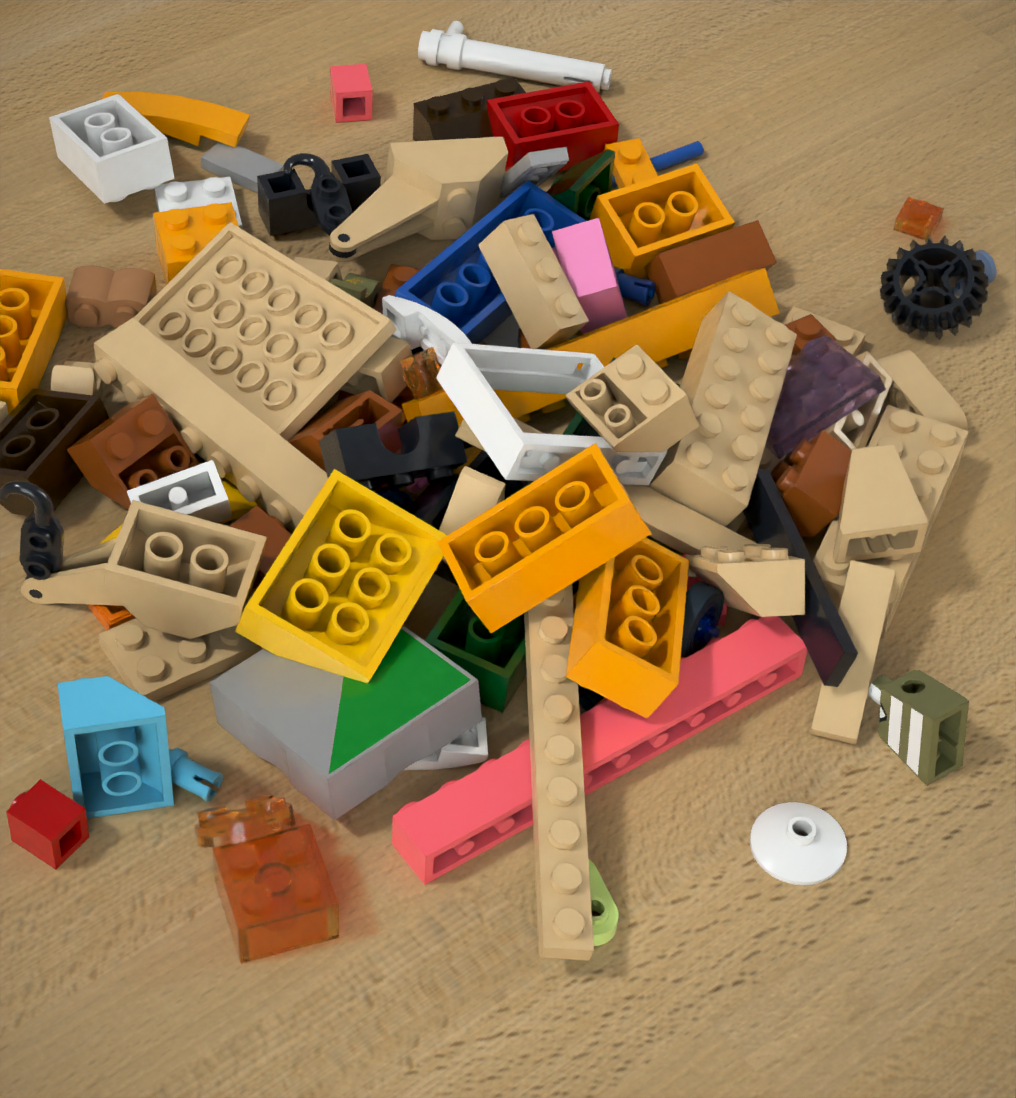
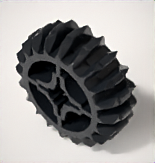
[880,235,989,340]

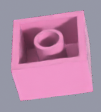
[552,218,627,334]

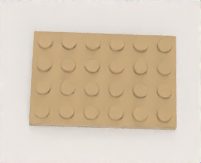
[134,222,397,441]

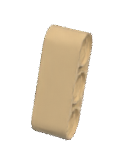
[875,349,967,430]

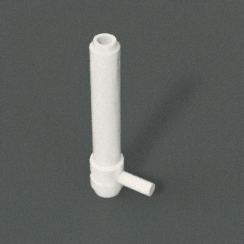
[418,21,612,93]

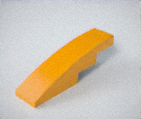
[101,91,250,148]

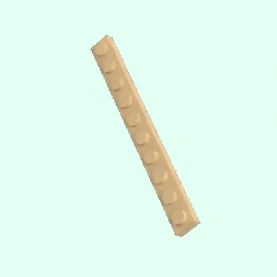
[524,584,594,961]

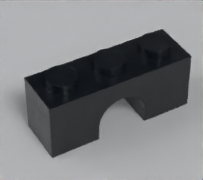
[257,154,381,236]
[319,411,467,491]

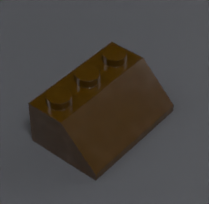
[413,77,526,141]
[0,388,109,516]

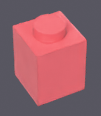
[330,64,373,123]

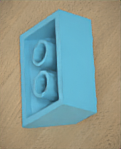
[57,676,174,818]

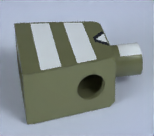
[868,670,969,786]

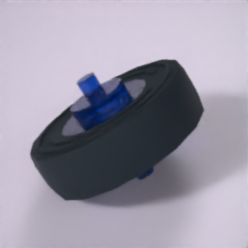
[681,581,724,658]

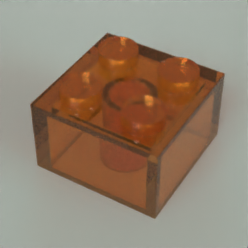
[212,823,339,964]

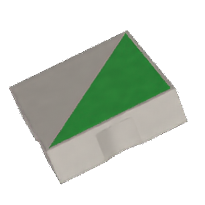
[209,625,482,821]

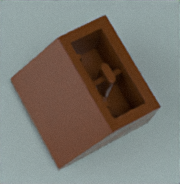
[288,390,402,472]
[66,394,199,510]
[749,430,851,537]

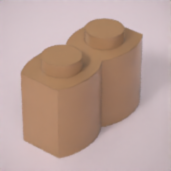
[65,265,157,328]

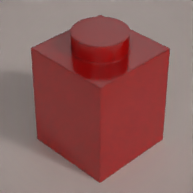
[6,779,89,870]

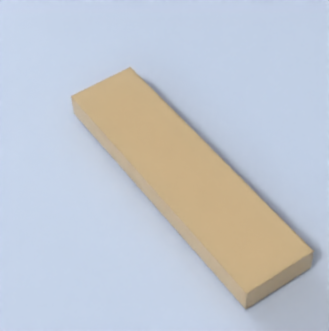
[810,560,896,745]

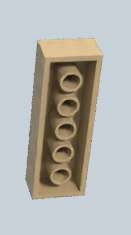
[647,291,797,527]
[813,405,968,639]

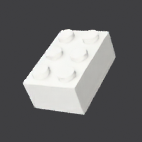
[49,94,175,204]

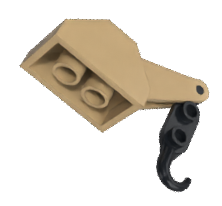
[283,137,508,262]
[0,481,267,639]

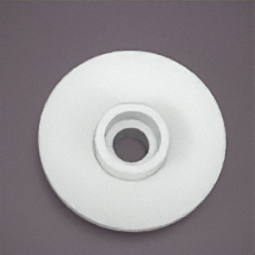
[750,802,847,885]

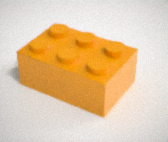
[589,163,735,278]

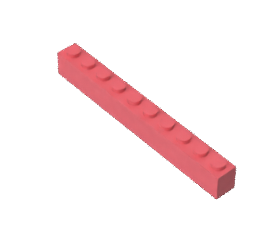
[392,616,807,885]

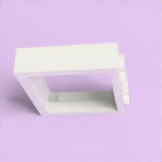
[436,342,668,485]

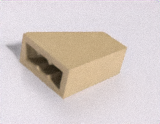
[833,444,929,564]

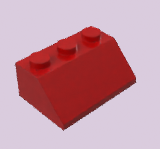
[487,81,619,172]

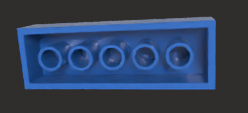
[394,180,586,344]

